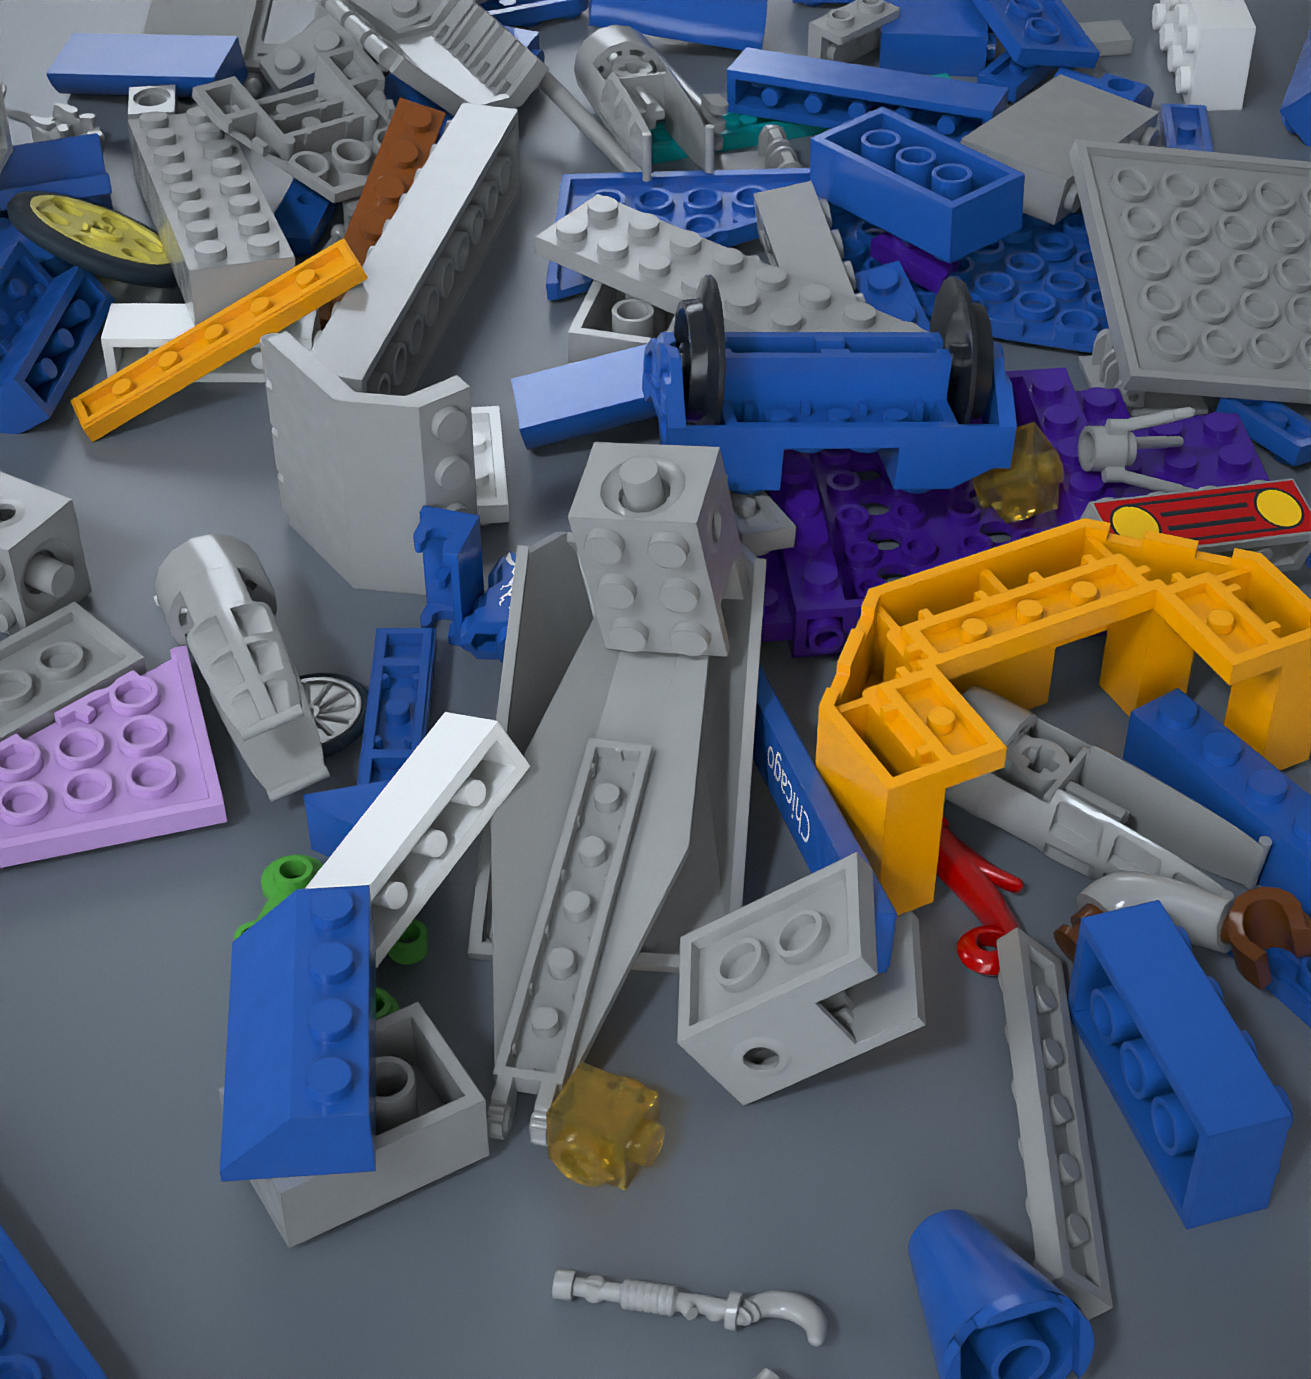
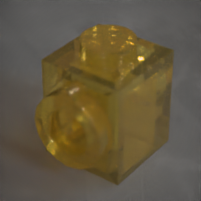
[972,422,1064,524]
[546,1062,665,1191]

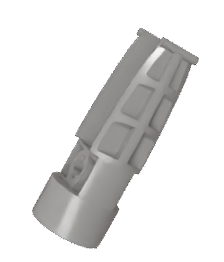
[574,25,715,181]
[154,534,330,803]
[945,685,1272,900]

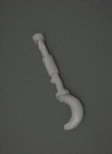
[552,1268,829,1346]

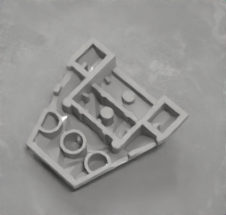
[192,43,395,203]

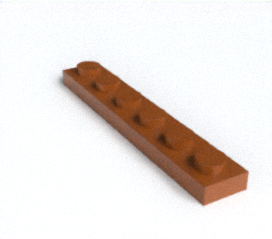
[318,97,446,330]

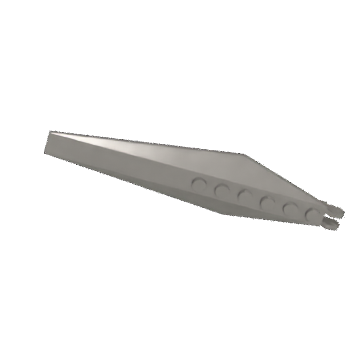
[487,474,728,1147]

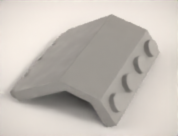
[316,0,550,116]
[260,331,478,595]

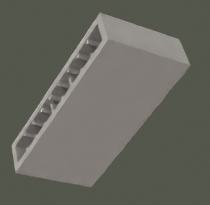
[960,74,1159,225]

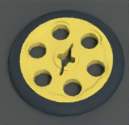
[7,191,179,288]

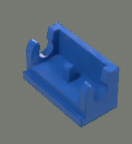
[413,505,484,646]

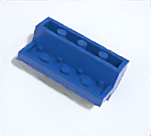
[0,133,113,218]
[0,240,115,434]

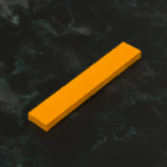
[71,239,368,442]

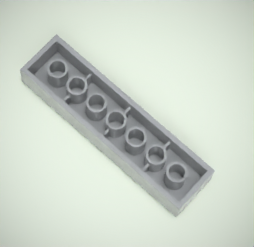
[128,106,296,326]

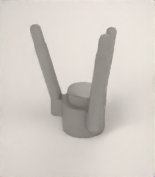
[1078,407,1195,493]

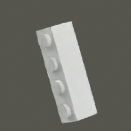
[101,303,321,382]
[305,712,530,968]

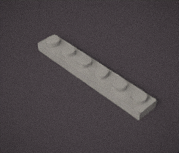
[996,927,1113,1320]

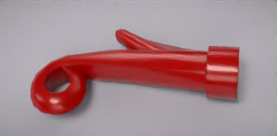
[936,816,1024,977]

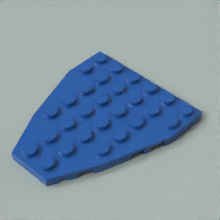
[830,211,1109,353]

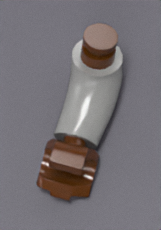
[1053,871,1311,991]

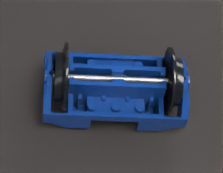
[642,275,1017,495]

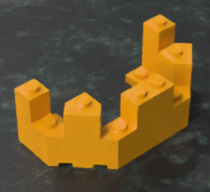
[815,518,1311,916]

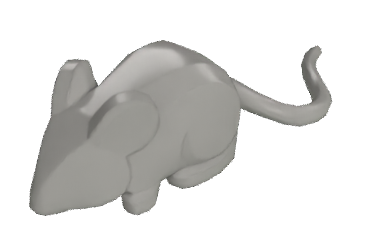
[0,82,105,158]

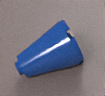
[908,1209,1094,1379]

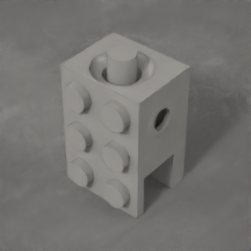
[568,442,749,657]
[0,472,92,635]
[677,852,926,1106]

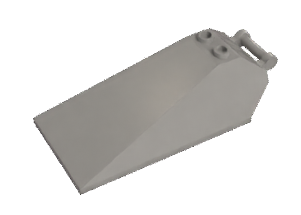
[467,532,766,973]

